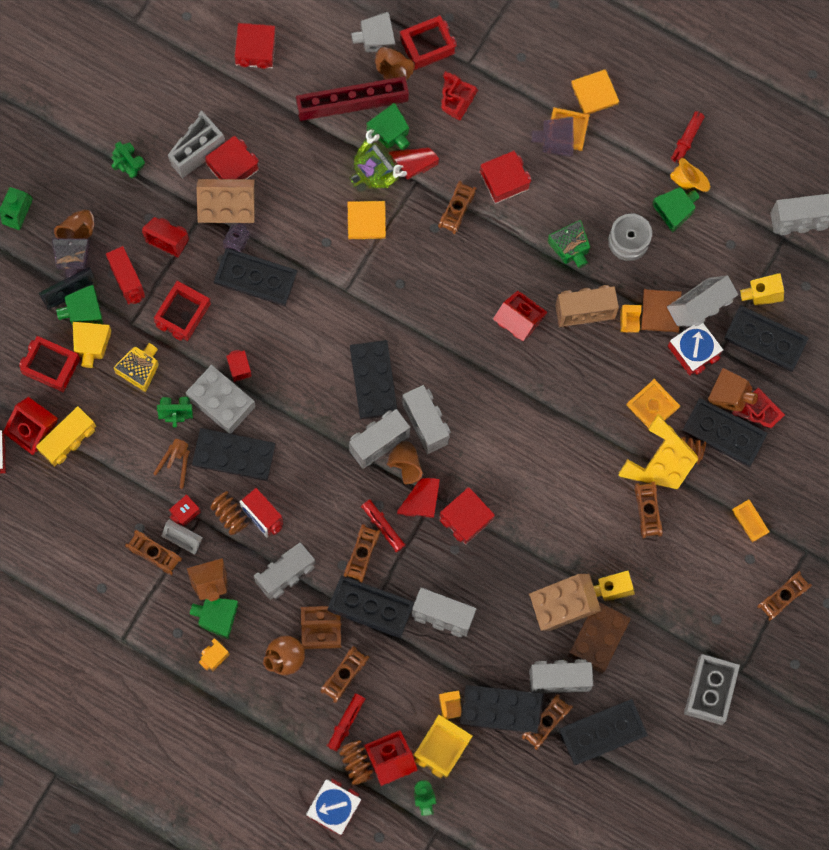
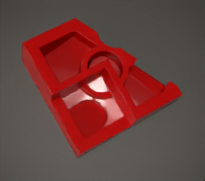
[441,72,478,121]
[389,148,439,180]
[732,387,785,428]
[397,478,440,518]

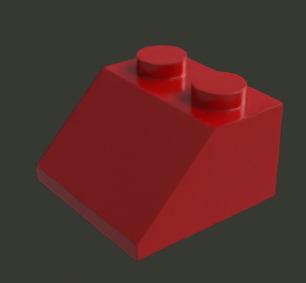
[142,217,189,258]
[493,290,548,341]
[3,396,58,455]
[364,730,418,786]

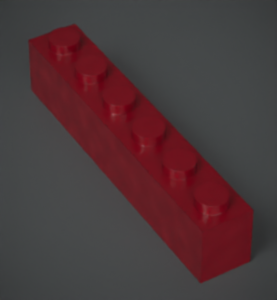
[296,76,409,121]

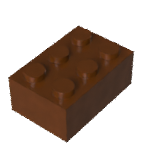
[568,602,631,674]

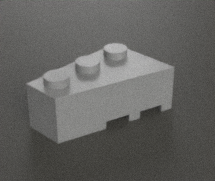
[168,110,226,178]
[254,543,315,600]

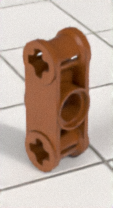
[438,181,477,235]
[635,481,662,538]
[344,524,381,583]
[125,530,182,576]
[757,571,812,621]
[320,646,370,703]
[521,694,573,750]

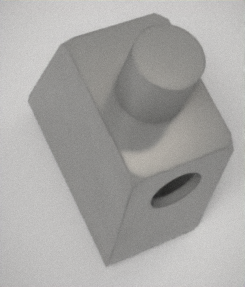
[351,12,395,52]

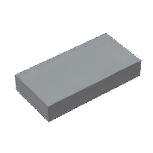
[161,519,203,555]

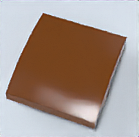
[641,289,681,332]
[301,606,341,649]

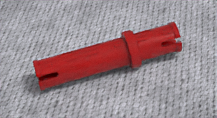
[671,111,705,164]
[361,499,406,552]
[327,693,366,752]

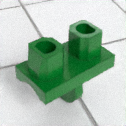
[111,141,145,179]
[157,397,193,428]
[413,780,436,816]

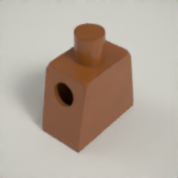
[708,368,758,411]
[187,558,227,601]

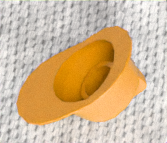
[670,158,710,192]

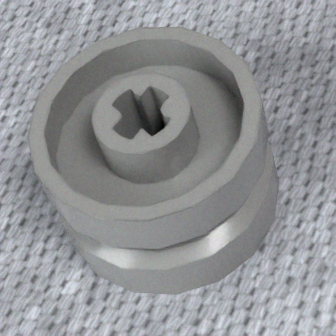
[608,214,652,261]

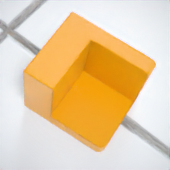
[620,305,641,332]
[439,691,462,719]

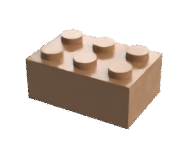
[197,179,255,223]
[555,285,619,327]
[529,574,601,631]

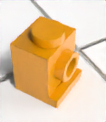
[199,638,230,671]

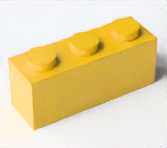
[36,406,96,467]

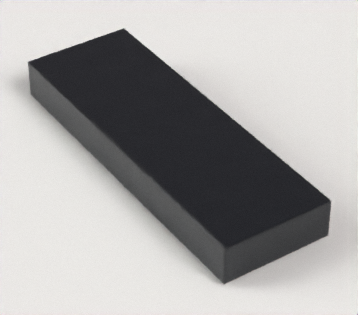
[39,267,98,310]

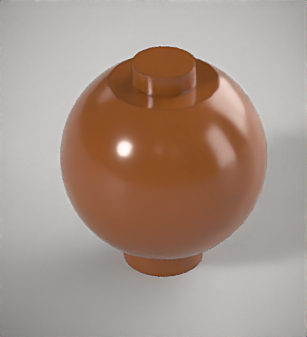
[263,636,305,675]

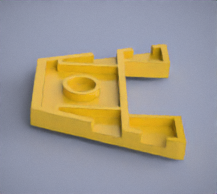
[618,414,698,489]

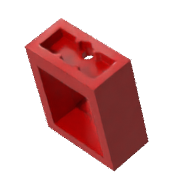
[400,16,457,70]
[106,246,145,305]
[153,281,211,342]
[19,336,81,393]

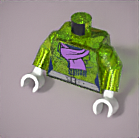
[349,130,407,189]

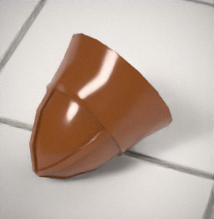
[375,47,415,80]
[54,209,95,252]
[386,441,423,484]

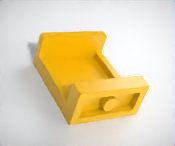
[413,715,472,779]

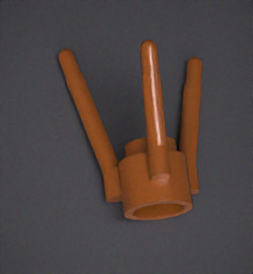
[153,439,190,489]

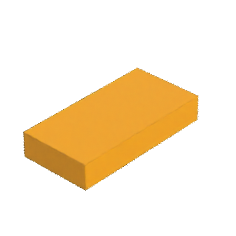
[732,500,770,543]

